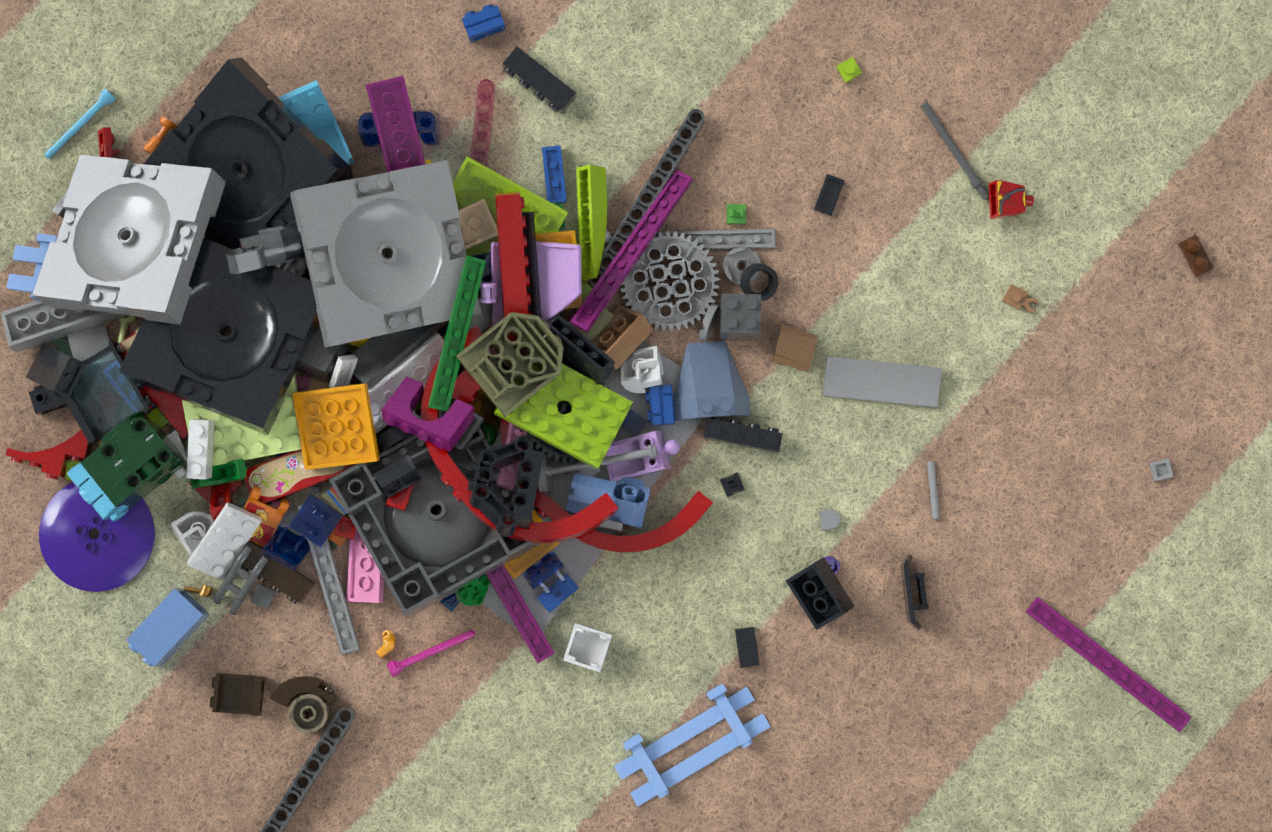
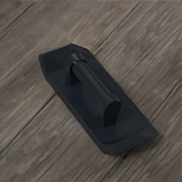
[900,554,929,630]

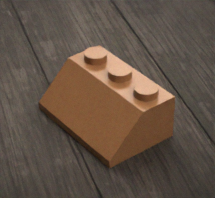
[592,305,653,370]

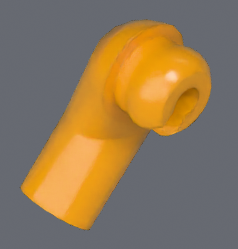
[375,630,395,659]

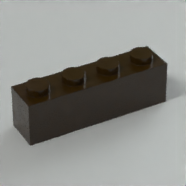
[239,541,315,604]

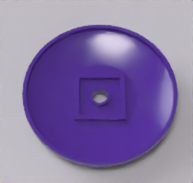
[39,482,155,592]

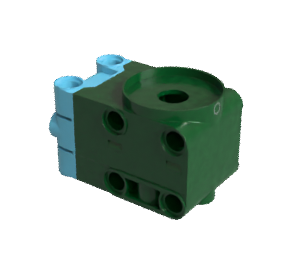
[67,411,185,522]

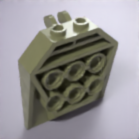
[456,312,563,418]

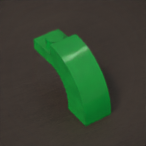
[190,458,247,489]

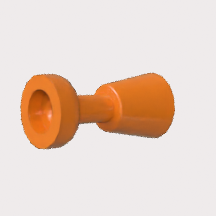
[142,116,178,154]

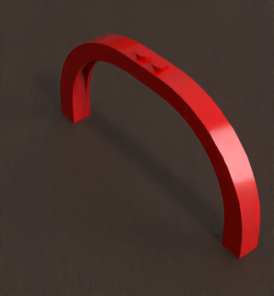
[421,326,618,543]
[500,418,713,553]

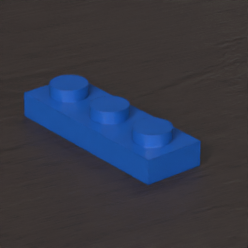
[542,145,567,204]

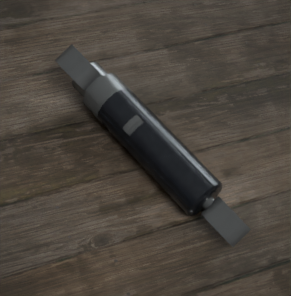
[226,222,306,274]

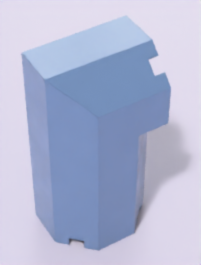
[566,473,650,528]

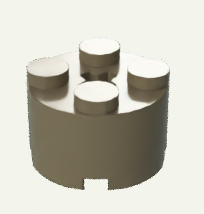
[288,693,331,733]

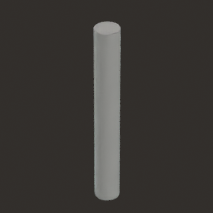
[927,461,940,519]

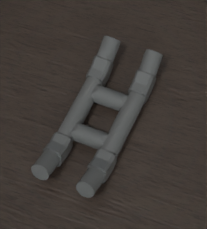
[213,545,269,615]

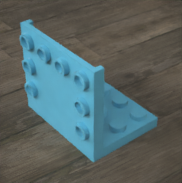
[278,80,354,165]

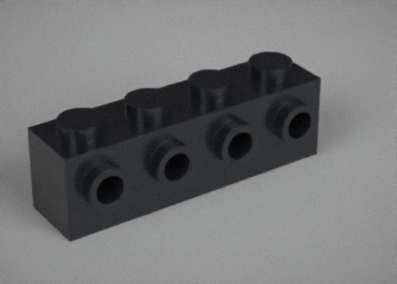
[502,46,577,114]
[547,314,615,385]
[29,366,113,415]
[703,417,783,454]

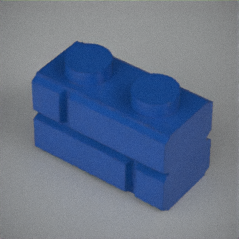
[462,4,506,42]
[645,385,675,426]

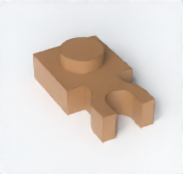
[1002,284,1039,314]

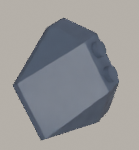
[673,341,751,421]

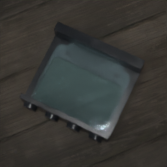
[63,341,154,444]

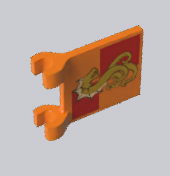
[243,485,290,548]

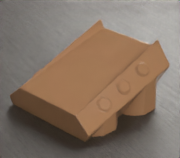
[772,325,818,372]

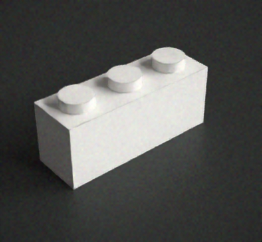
[186,419,215,479]

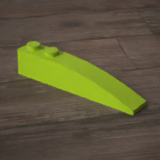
[576,165,607,281]

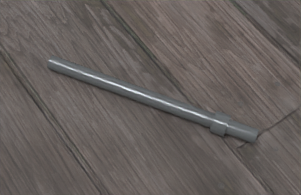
[921,102,989,200]

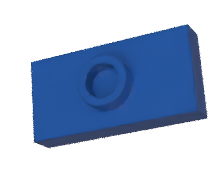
[537,573,579,613]

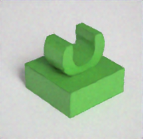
[727,204,746,224]

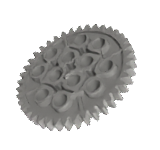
[620,231,720,331]

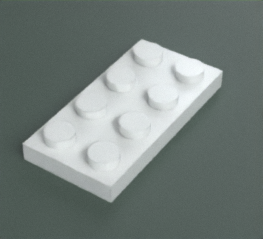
[187,502,262,580]

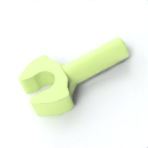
[118,315,136,343]

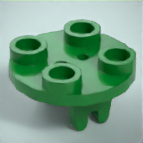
[455,574,490,606]

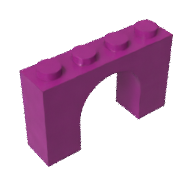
[381,376,475,451]

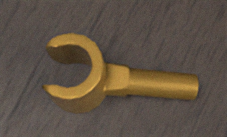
[184,584,213,597]

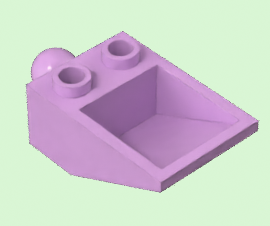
[605,431,680,482]

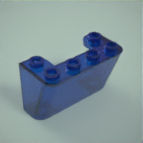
[358,109,440,147]

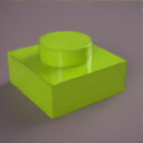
[836,57,862,83]

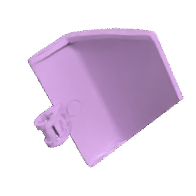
[479,241,582,326]

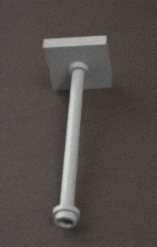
[538,445,658,493]

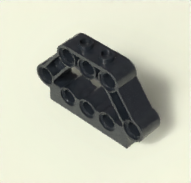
[467,436,544,537]

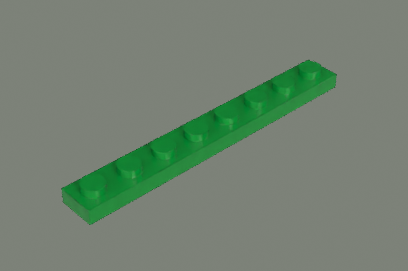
[428,255,486,412]

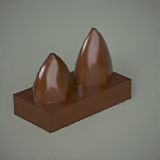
[1178,235,1214,278]

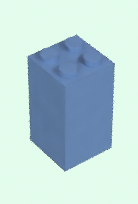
[126,588,210,667]

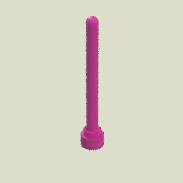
[387,630,475,677]

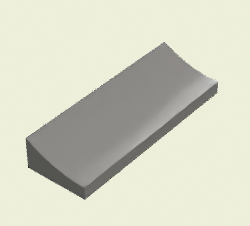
[1,300,125,353]
[823,357,942,408]

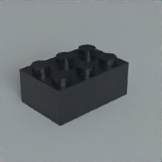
[786,557,855,630]

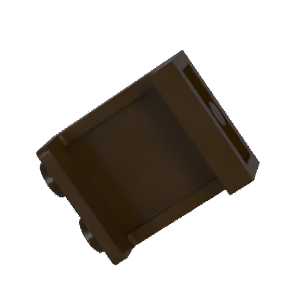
[210,673,265,716]

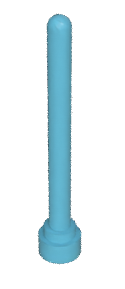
[45,88,116,159]

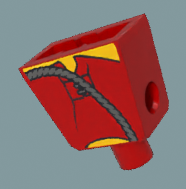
[988,180,1034,219]

